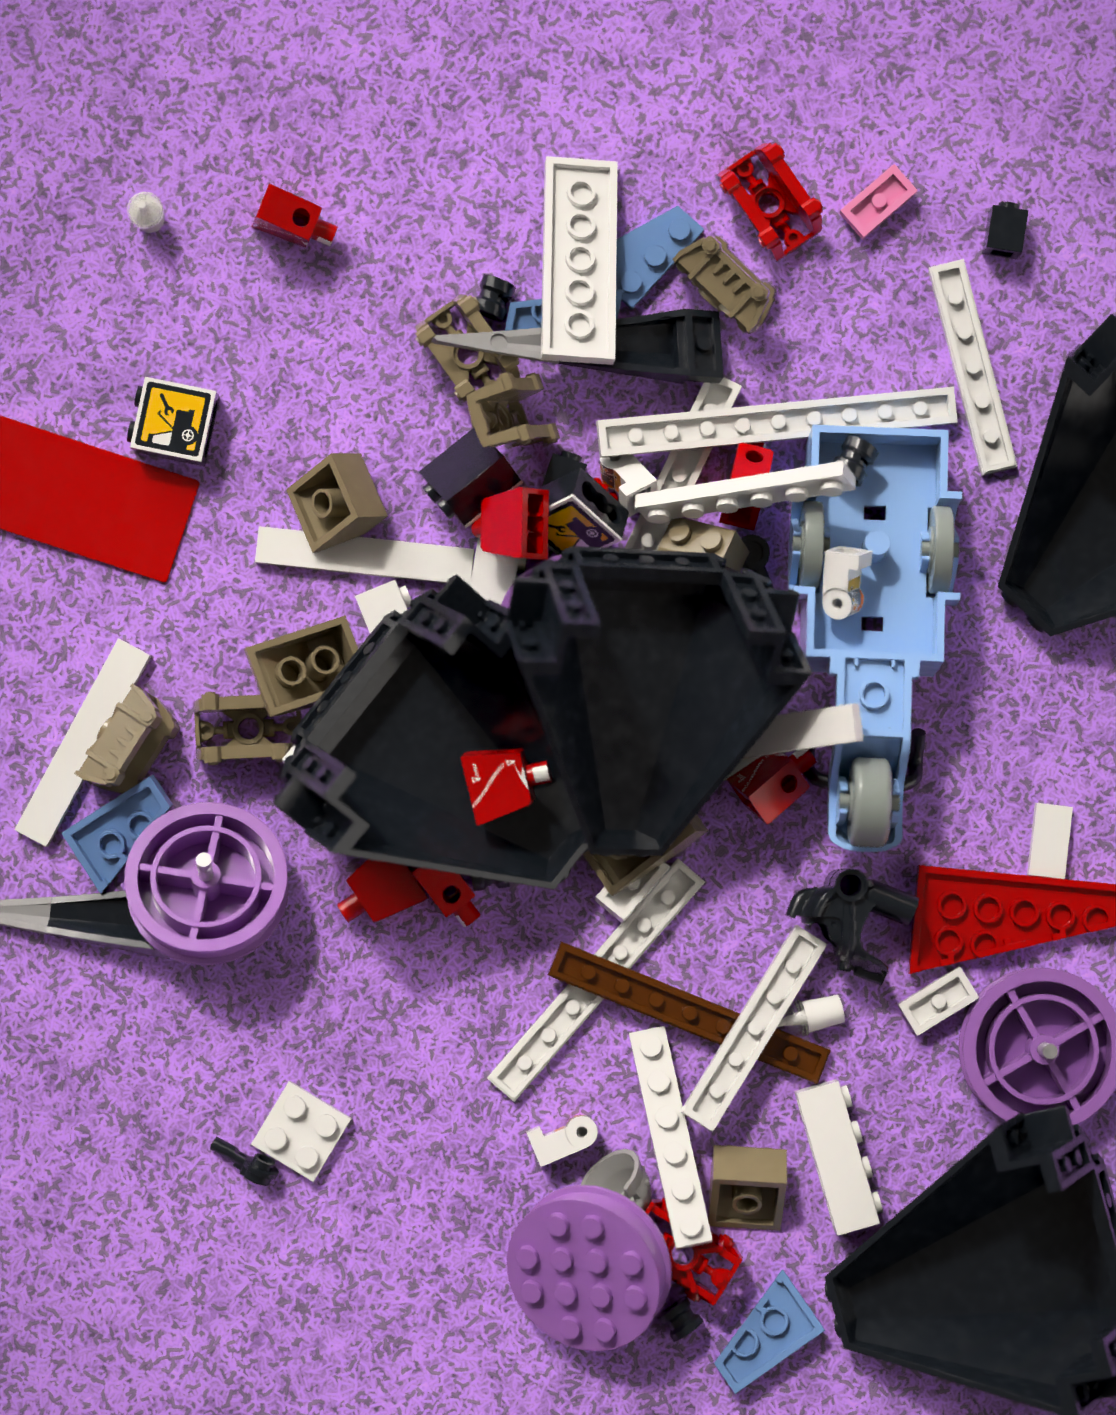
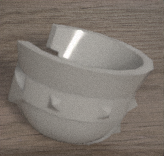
[581,1149,652,1211]

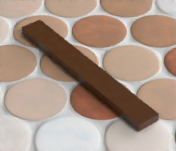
[547,941,831,1084]

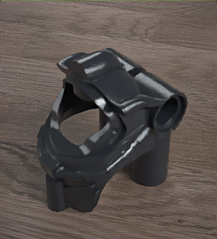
[785,869,919,986]

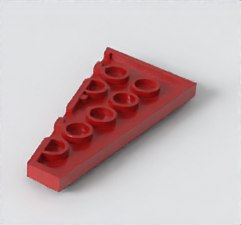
[908,865,1116,974]

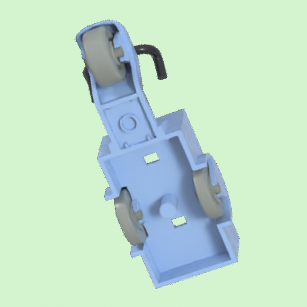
[788,425,962,852]

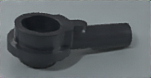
[741,534,774,588]
[210,1137,279,1186]

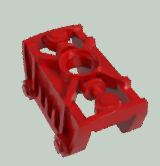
[717,143,823,262]
[645,1197,743,1306]

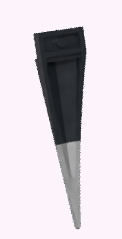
[431,309,724,384]
[0,890,170,959]

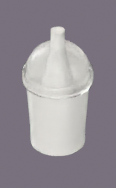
[127,192,165,233]
[777,994,845,1036]

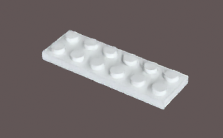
[541,156,618,365]

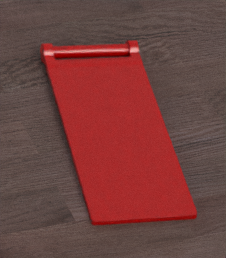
[0,415,200,583]

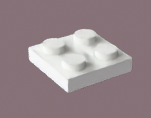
[251,1081,352,1182]

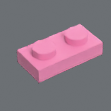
[839,164,918,240]

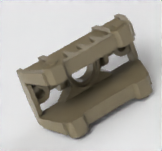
[672,236,776,334]
[415,294,521,403]
[466,372,560,448]
[74,683,180,794]
[194,692,302,766]

